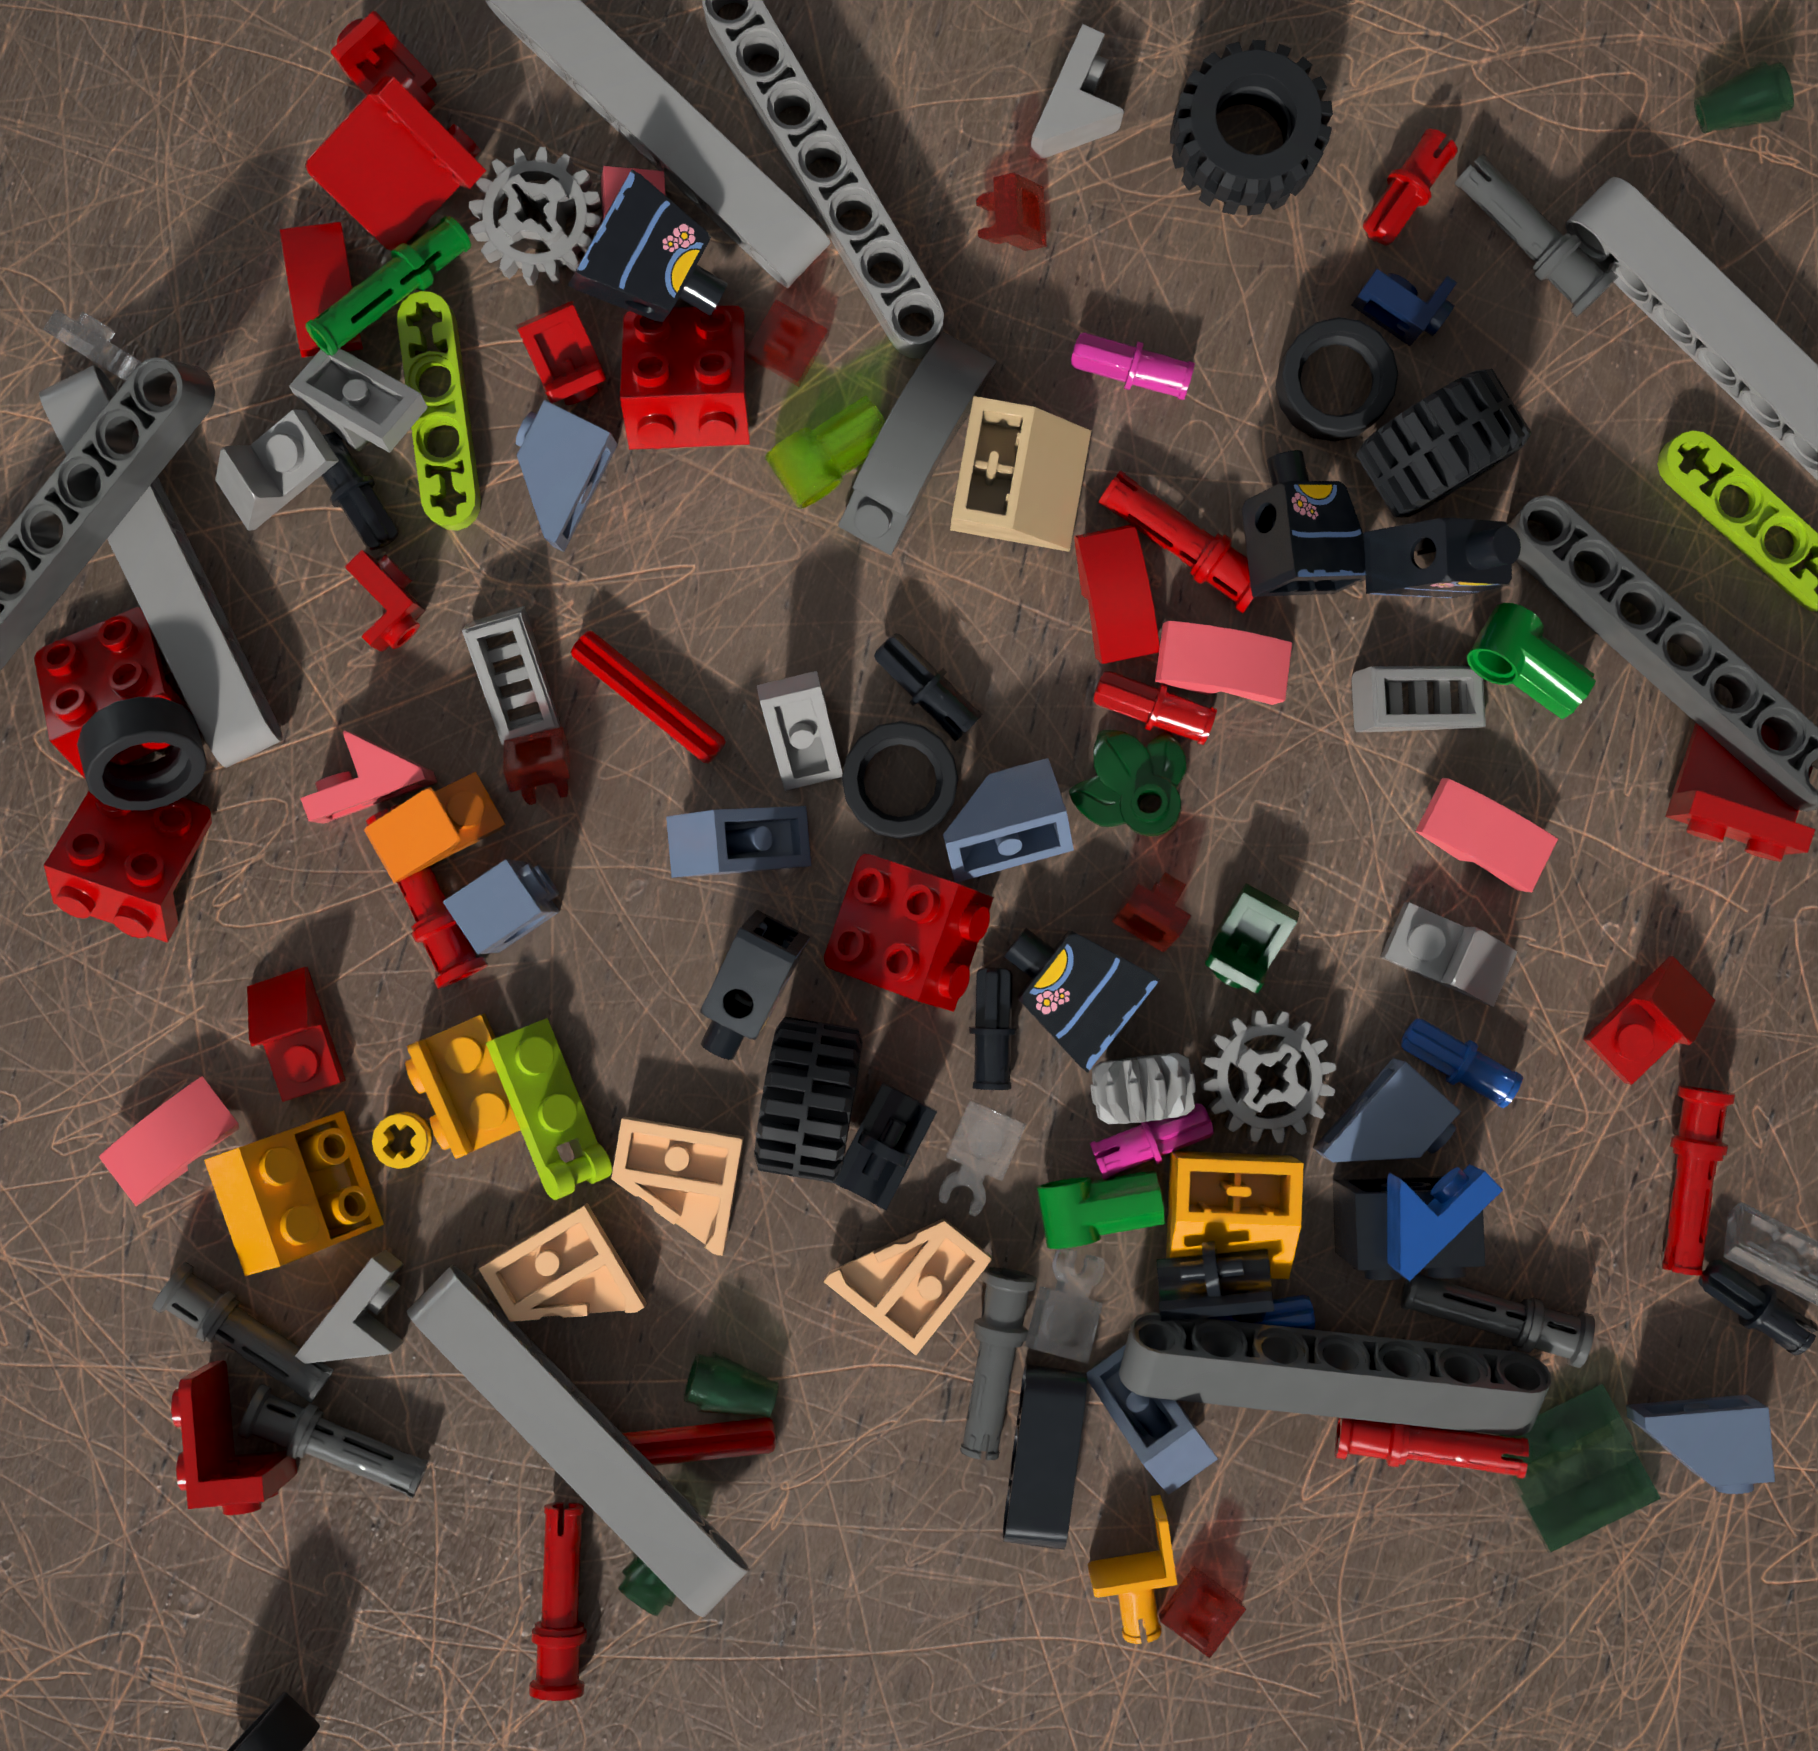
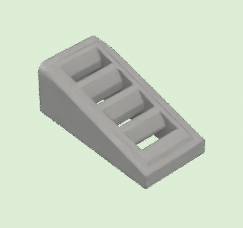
[462,606,561,745]
[1351,666,1486,732]

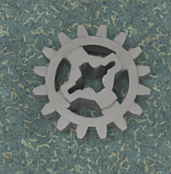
[469,147,602,286]
[1200,1009,1336,1143]

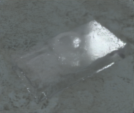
[1723,1201,1818,1306]

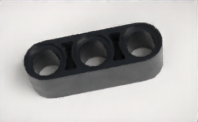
[1003,1364,1087,1550]

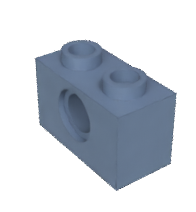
[443,859,560,954]

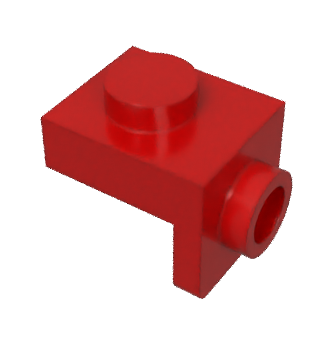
[331,11,437,96]
[516,300,606,405]
[345,550,426,652]

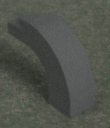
[838,332,997,555]

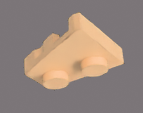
[611,1116,744,1256]
[479,1203,647,1322]
[823,1218,992,1355]

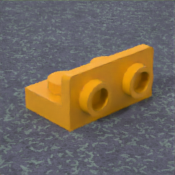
[405,1014,520,1159]

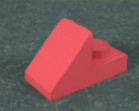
[300,731,437,824]

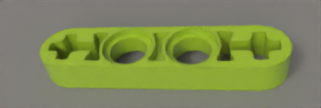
[397,291,481,531]
[1657,431,1818,612]

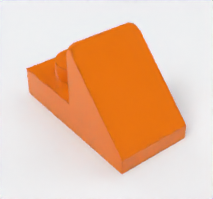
[364,772,506,884]

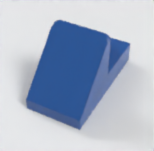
[1387,1164,1503,1281]

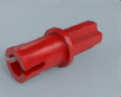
[1363,129,1458,246]
[1093,671,1217,745]

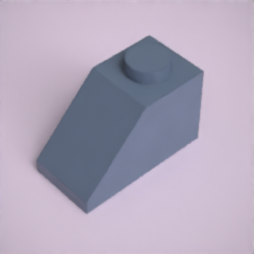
[516,400,618,552]
[943,758,1074,883]
[666,806,811,878]
[1313,1058,1461,1162]
[1087,1345,1218,1495]
[1626,1395,1775,1494]

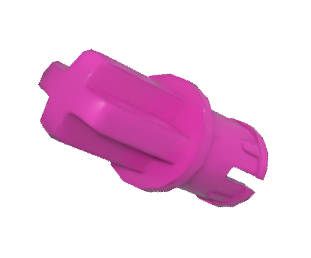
[1071,332,1195,400]
[1090,1103,1214,1180]

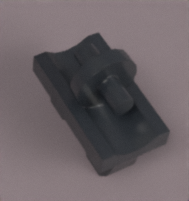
[833,1082,937,1210]
[1156,1241,1274,1323]

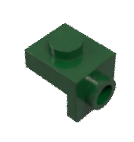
[1205,883,1299,993]

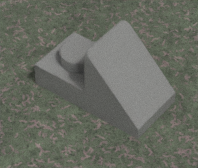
[1029,24,1124,160]
[289,348,428,453]
[215,409,339,531]
[757,671,843,791]
[1380,902,1518,1007]
[295,1249,404,1364]

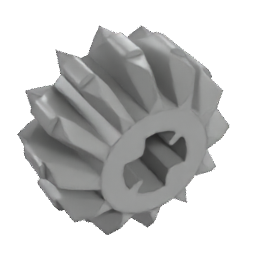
[1090,1052,1196,1124]

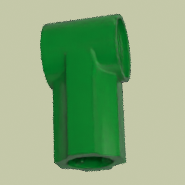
[1467,603,1596,720]
[1037,1170,1165,1249]

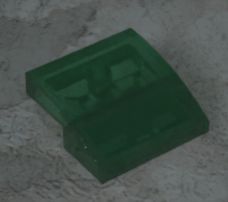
[1500,1384,1661,1553]

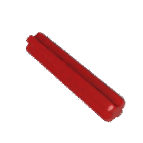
[570,630,726,764]
[622,1418,776,1466]

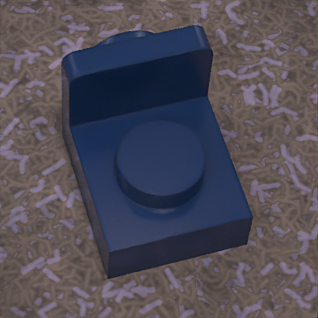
[1351,269,1457,347]

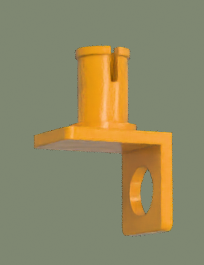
[1087,1494,1177,1644]

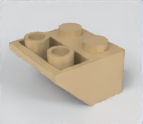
[950,396,1091,552]

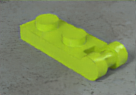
[486,1018,612,1200]

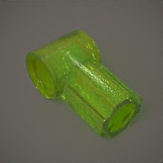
[765,395,886,509]

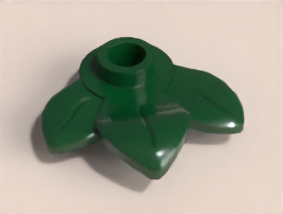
[1069,730,1187,836]

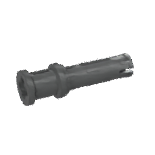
[1455,154,1618,318]
[152,1262,335,1403]
[960,1267,1037,1460]
[1401,1273,1595,1368]
[238,1384,429,1498]

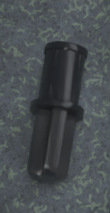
[321,432,398,551]
[874,633,983,742]
[969,968,1017,1090]
[1698,1260,1818,1356]

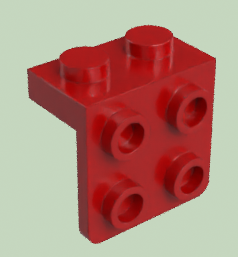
[305,76,487,251]
[620,305,750,450]
[34,607,193,778]
[1665,707,1816,862]
[44,791,212,943]
[824,854,994,1012]
[171,1360,297,1515]

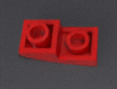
[280,222,363,358]
[1074,524,1160,664]

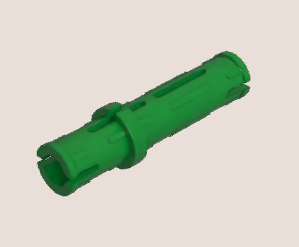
[305,216,471,356]

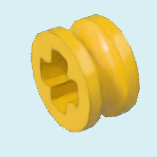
[372,1111,433,1169]

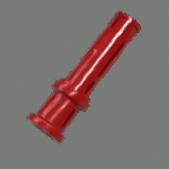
[1098,470,1254,614]
[366,804,488,989]
[1661,1085,1735,1276]
[1335,1418,1529,1479]
[529,1502,587,1701]

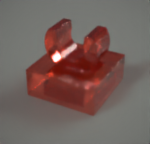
[976,172,1047,251]
[746,300,829,387]
[503,727,570,805]
[1112,872,1192,953]
[1158,1566,1246,1658]

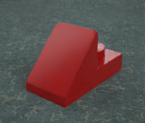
[1583,956,1716,1085]
[247,966,346,1102]

